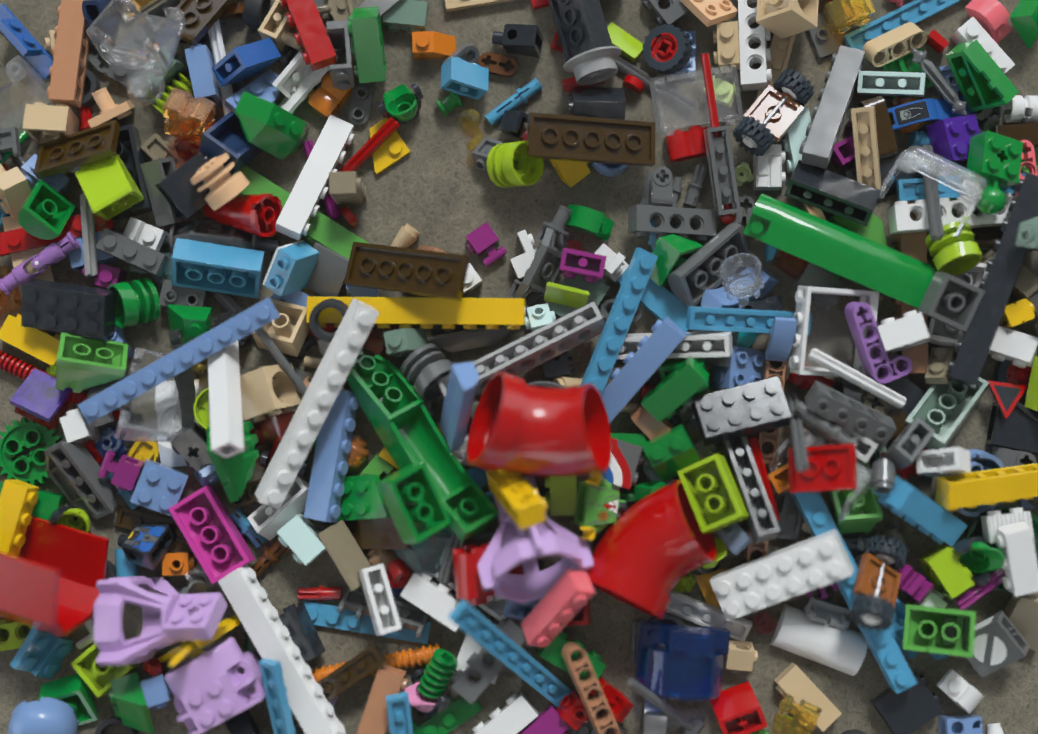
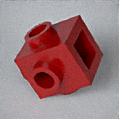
[556,690,590,731]

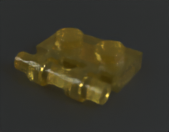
[774,694,822,734]

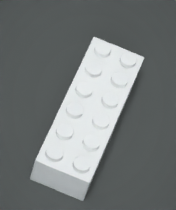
[709,528,854,621]

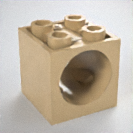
[756,0,819,39]
[240,363,302,423]

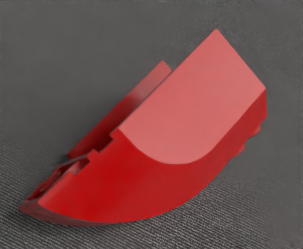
[0,516,109,637]

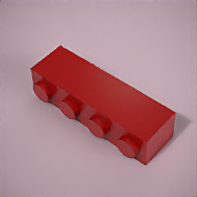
[279,0,336,72]

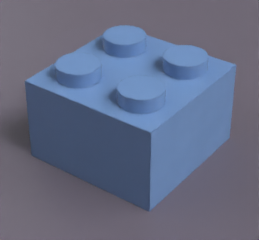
[129,458,188,516]

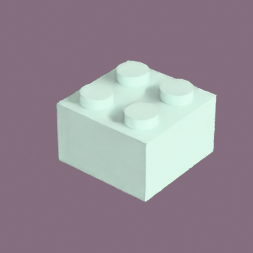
[277,513,327,565]

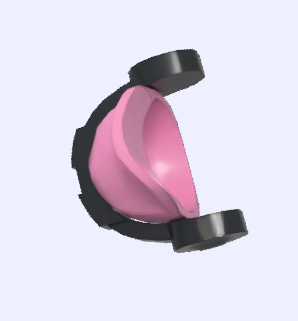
[404,668,451,718]

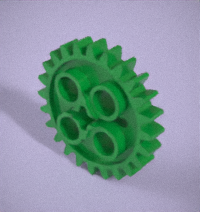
[0,417,63,486]

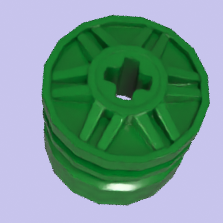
[107,278,160,329]

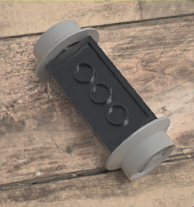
[548,0,622,85]

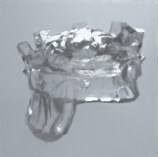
[718,253,765,307]

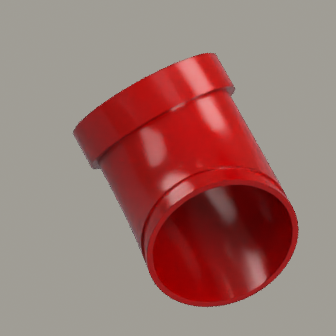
[466,371,612,477]
[581,480,717,619]

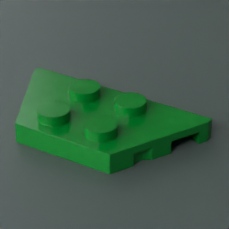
[337,474,392,522]

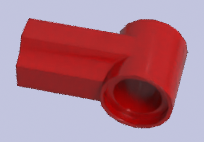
[786,365,834,390]

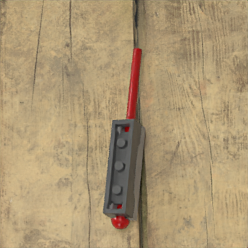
[700,53,741,224]

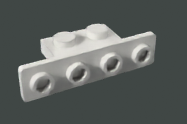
[272,51,338,114]

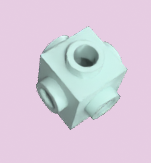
[526,303,556,332]

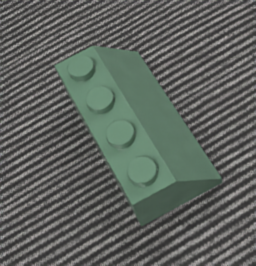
[905,377,989,451]

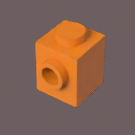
[162,552,197,576]

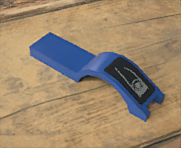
[887,95,975,130]

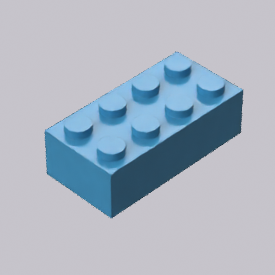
[172,238,264,298]
[872,475,968,547]

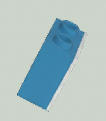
[263,240,320,297]

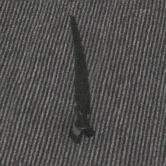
[169,329,195,428]

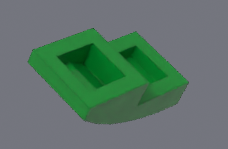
[620,480,666,502]

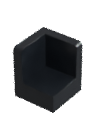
[498,110,528,139]

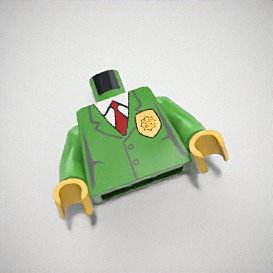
[574,472,627,540]

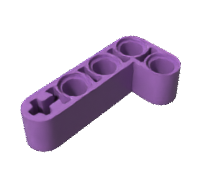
[844,302,913,384]

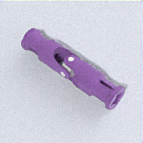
[0,232,81,296]

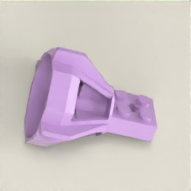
[478,475,593,603]
[94,576,227,666]

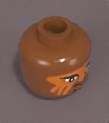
[347,437,369,470]

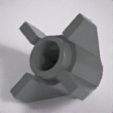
[670,397,698,434]

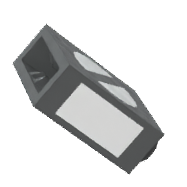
[966,611,1030,677]

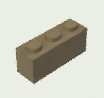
[329,171,367,206]

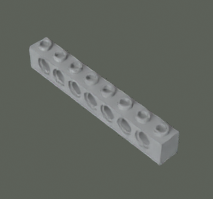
[437,302,605,397]

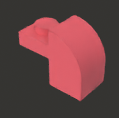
[965,0,1011,43]

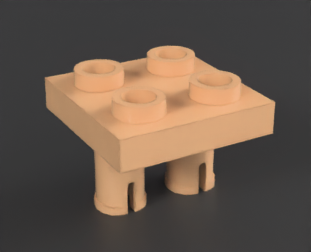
[88,87,135,128]

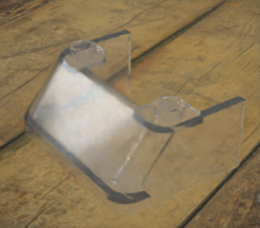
[879,145,988,237]
[769,428,872,522]

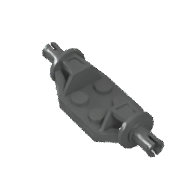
[505,205,572,309]
[163,218,281,253]

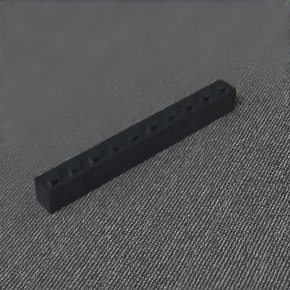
[947,173,1038,389]

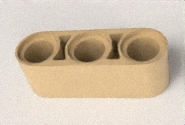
[862,22,927,67]

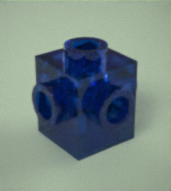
[94,426,134,460]

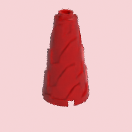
[202,193,283,237]

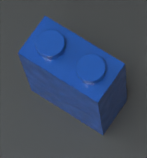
[211,37,281,87]

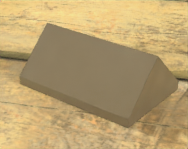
[318,519,371,591]

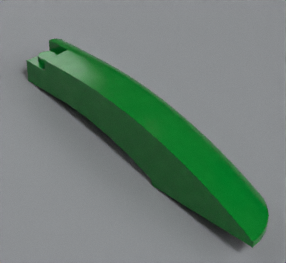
[743,193,937,308]
[346,351,500,542]

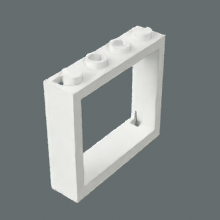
[789,285,879,377]

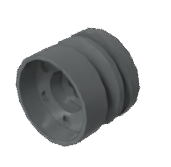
[401,343,453,402]

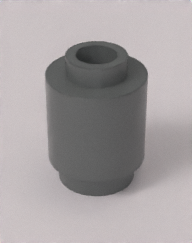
[872,459,895,494]

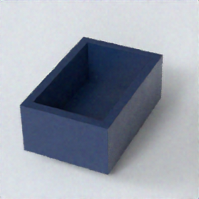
[199,111,263,175]

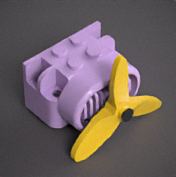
[157,614,266,734]

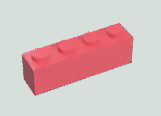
[520,569,595,647]

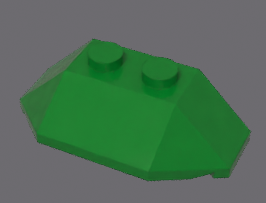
[235,91,309,160]

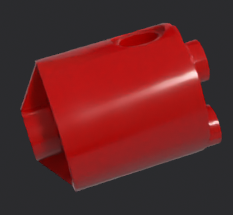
[452,543,496,605]

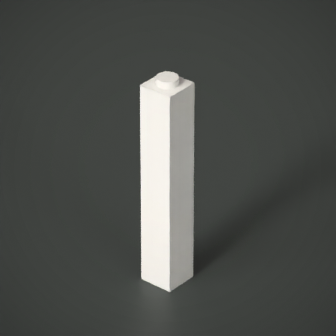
[208,340,244,458]

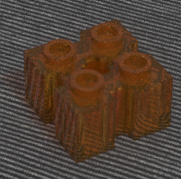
[163,87,215,146]

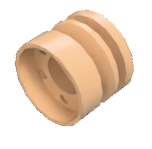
[189,153,250,210]

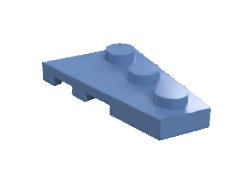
[225,69,281,114]

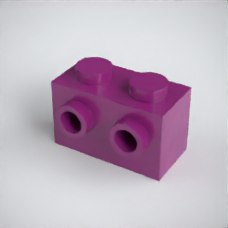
[559,248,607,283]

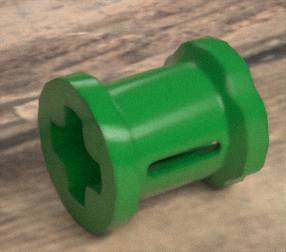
[435,92,463,117]

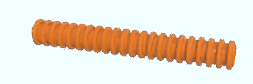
[310,643,441,682]

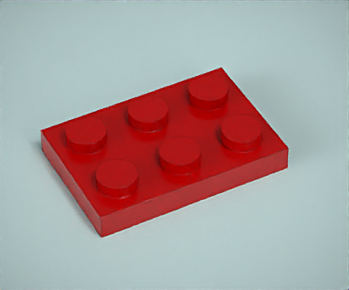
[788,443,857,494]

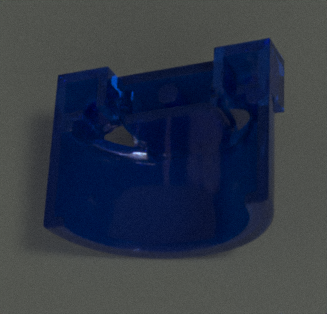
[635,621,730,701]

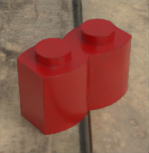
[664,124,708,163]

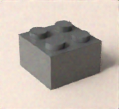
[917,271,985,332]

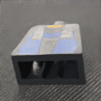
[117,524,175,570]

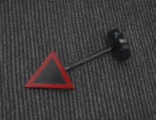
[987,380,1038,423]

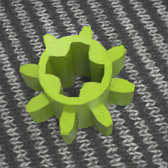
[673,573,697,593]

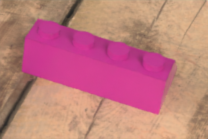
[168,485,256,584]

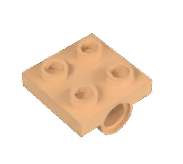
[679,0,738,27]

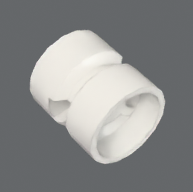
[1004,95,1038,123]

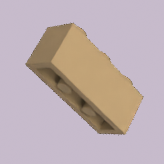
[774,662,842,732]

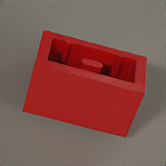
[708,681,768,734]

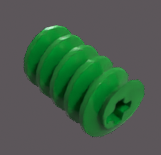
[418,649,458,699]

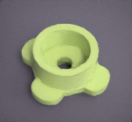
[734,162,754,187]

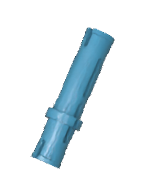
[484,78,543,127]

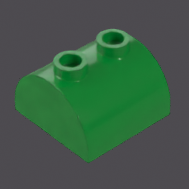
[17,179,76,240]

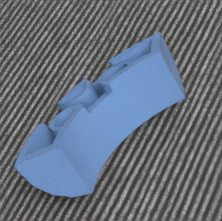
[701,262,779,309]

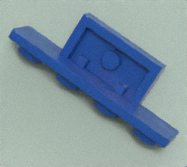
[0,4,53,79]

